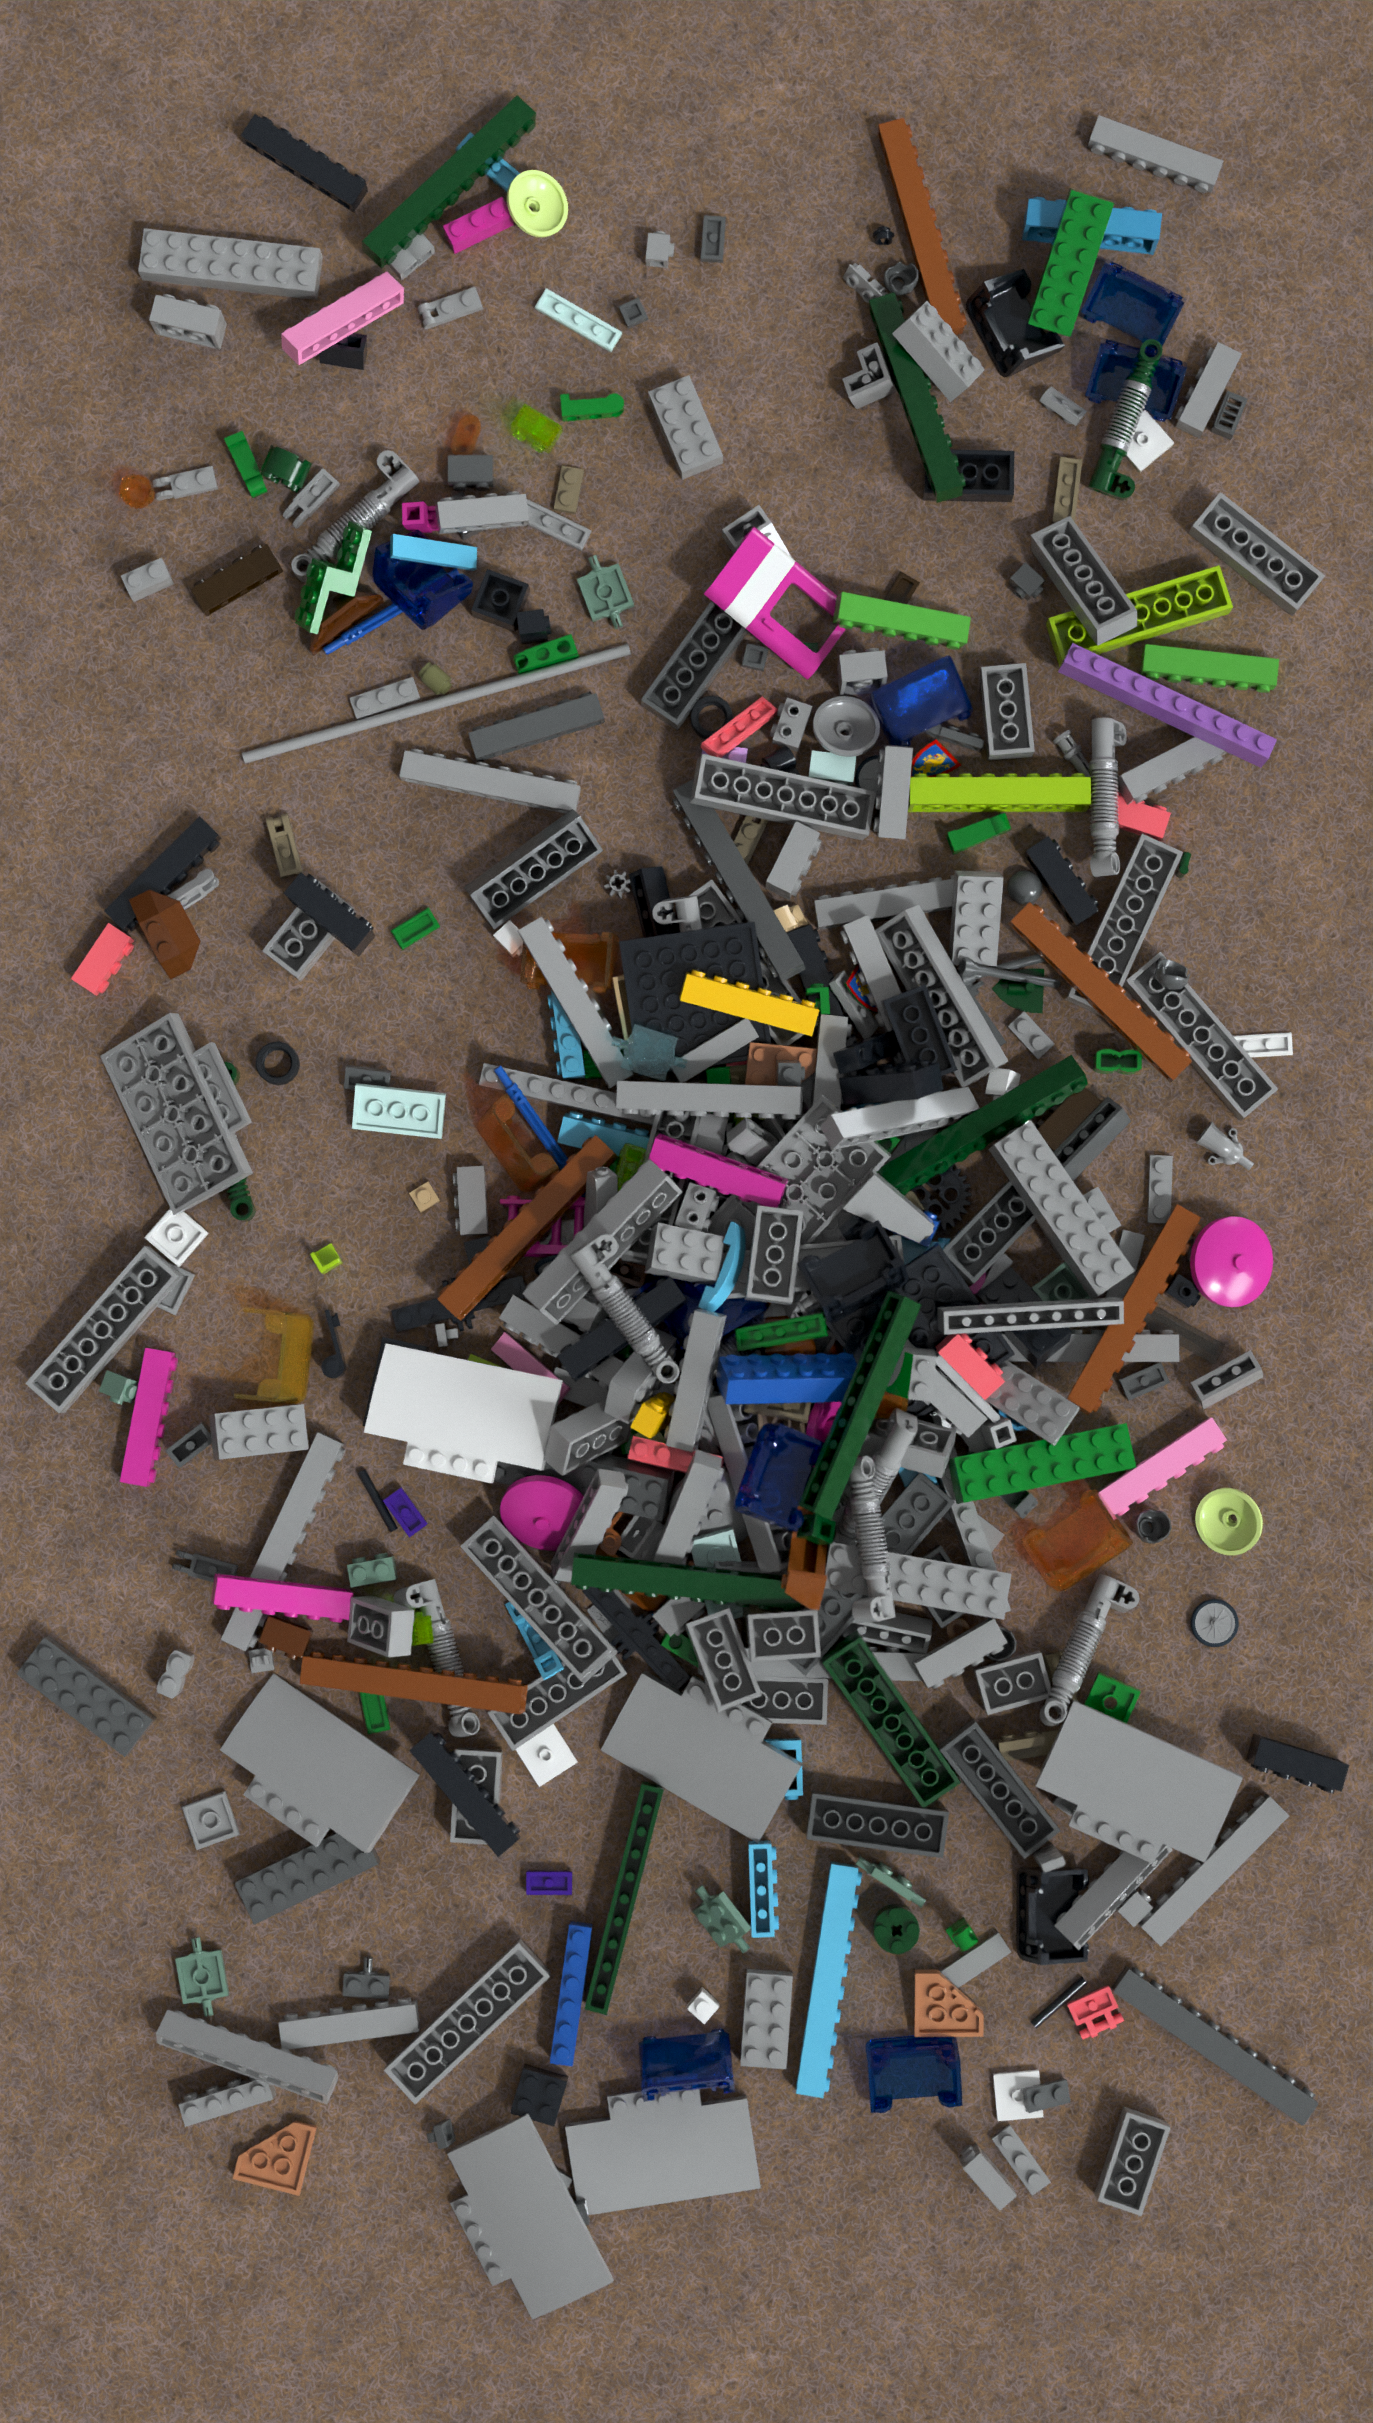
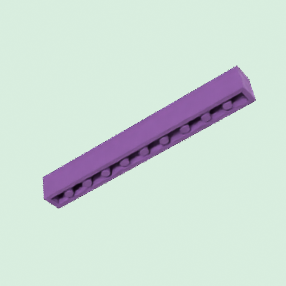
[1058,643,1277,768]

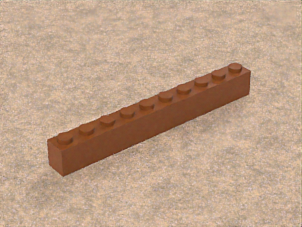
[877,118,967,335]
[1008,902,1192,1083]
[437,1135,618,1321]
[1066,1204,1201,1415]
[299,1651,528,1714]

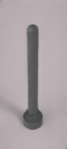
[957,954,1045,986]
[958,958,1061,988]

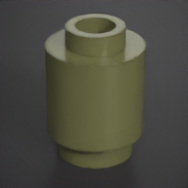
[418,662,452,695]

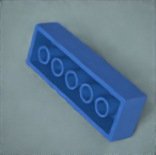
[716,1353,857,1404]

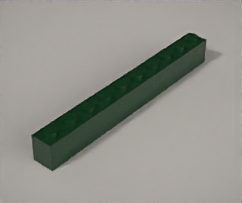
[362,95,536,269]
[869,292,966,503]
[878,1055,1088,1196]
[798,1291,921,1520]
[571,1553,801,1612]
[585,1781,664,2015]

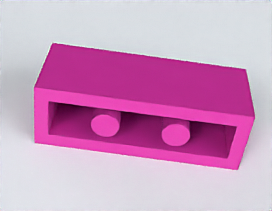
[443,197,514,254]

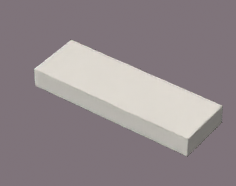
[1233,1033,1293,1058]

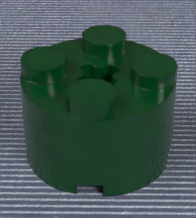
[261,445,312,493]
[873,1904,920,1955]

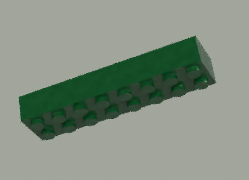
[821,1630,961,1808]

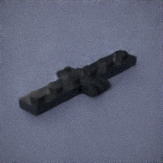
[391,1275,526,1332]
[582,1587,691,1690]

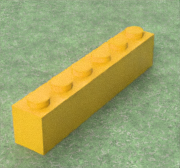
[679,970,819,1036]

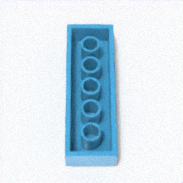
[1022,197,1162,255]

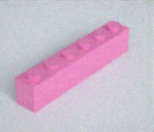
[281,271,404,365]
[1096,1417,1227,1516]

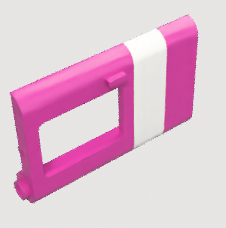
[704,526,846,680]

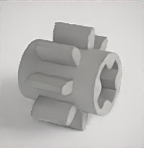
[604,870,631,899]

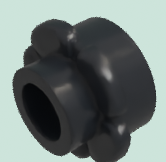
[873,226,895,245]

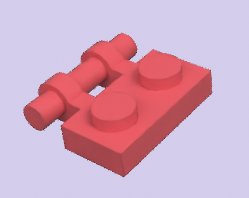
[1066,1985,1124,2040]

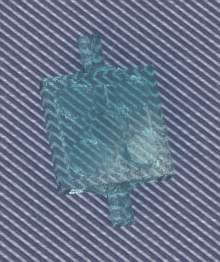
[611,1024,688,1081]

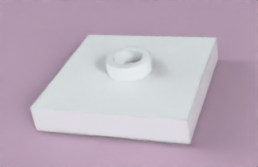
[1125,410,1174,473]
[144,1208,209,1267]
[515,1724,578,1787]
[993,2069,1043,2121]

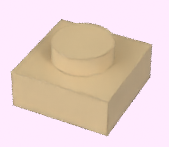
[409,1182,440,1212]

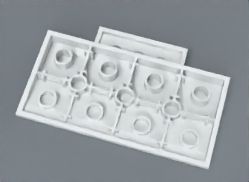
[364,1343,563,1483]

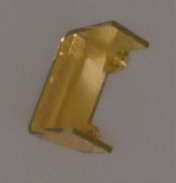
[234,1307,314,1404]

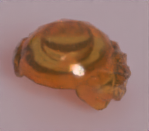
[119,474,155,509]

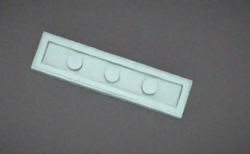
[535,288,622,352]

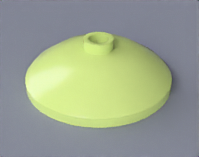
[507,170,568,237]
[1195,1488,1263,1555]

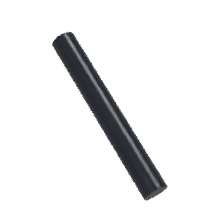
[357,1469,398,1533]
[1030,1976,1088,2029]

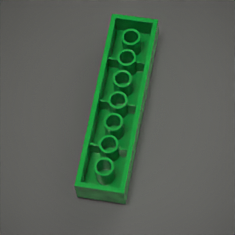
[948,1423,1136,1504]

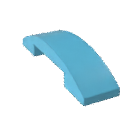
[698,1221,746,1312]
[505,1602,564,1680]

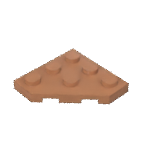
[744,1042,817,1087]
[914,1969,984,2037]
[233,2120,317,2196]

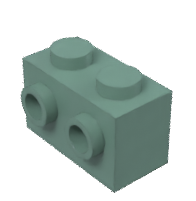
[347,1553,398,1587]

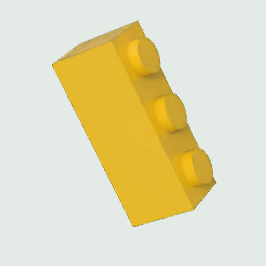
[630,1392,675,1439]

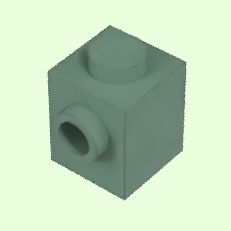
[99,1370,139,1405]

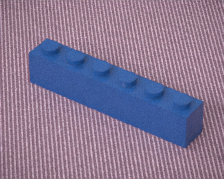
[550,1921,593,2067]

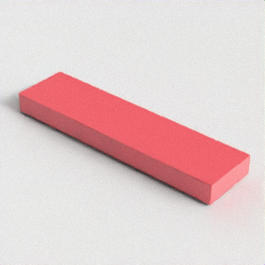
[700,696,778,758]

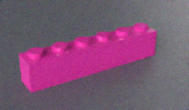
[648,1133,788,1208]
[120,1348,178,1487]
[211,1573,353,1622]

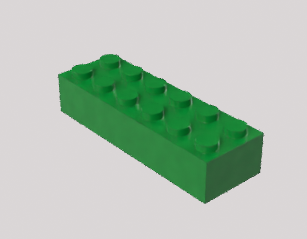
[1027,188,1114,337]

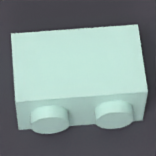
[808,750,856,786]

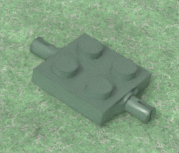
[577,555,634,629]
[855,1856,926,1908]
[692,1885,751,1953]
[175,1937,229,2017]

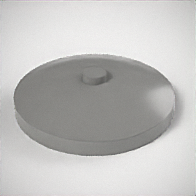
[669,1467,749,1543]

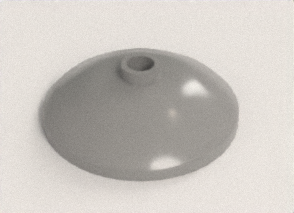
[813,696,880,757]

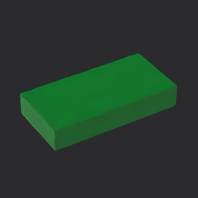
[390,907,440,950]
[360,1692,391,1734]

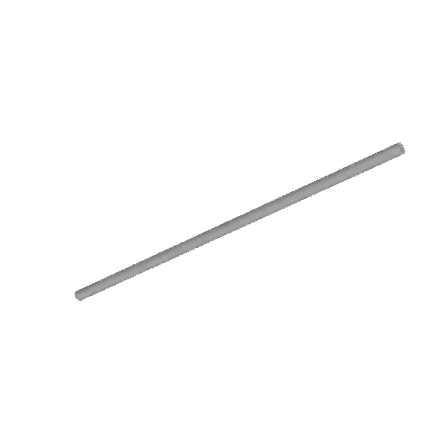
[242,644,631,764]

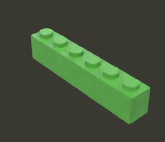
[833,592,971,650]
[1140,644,1279,693]

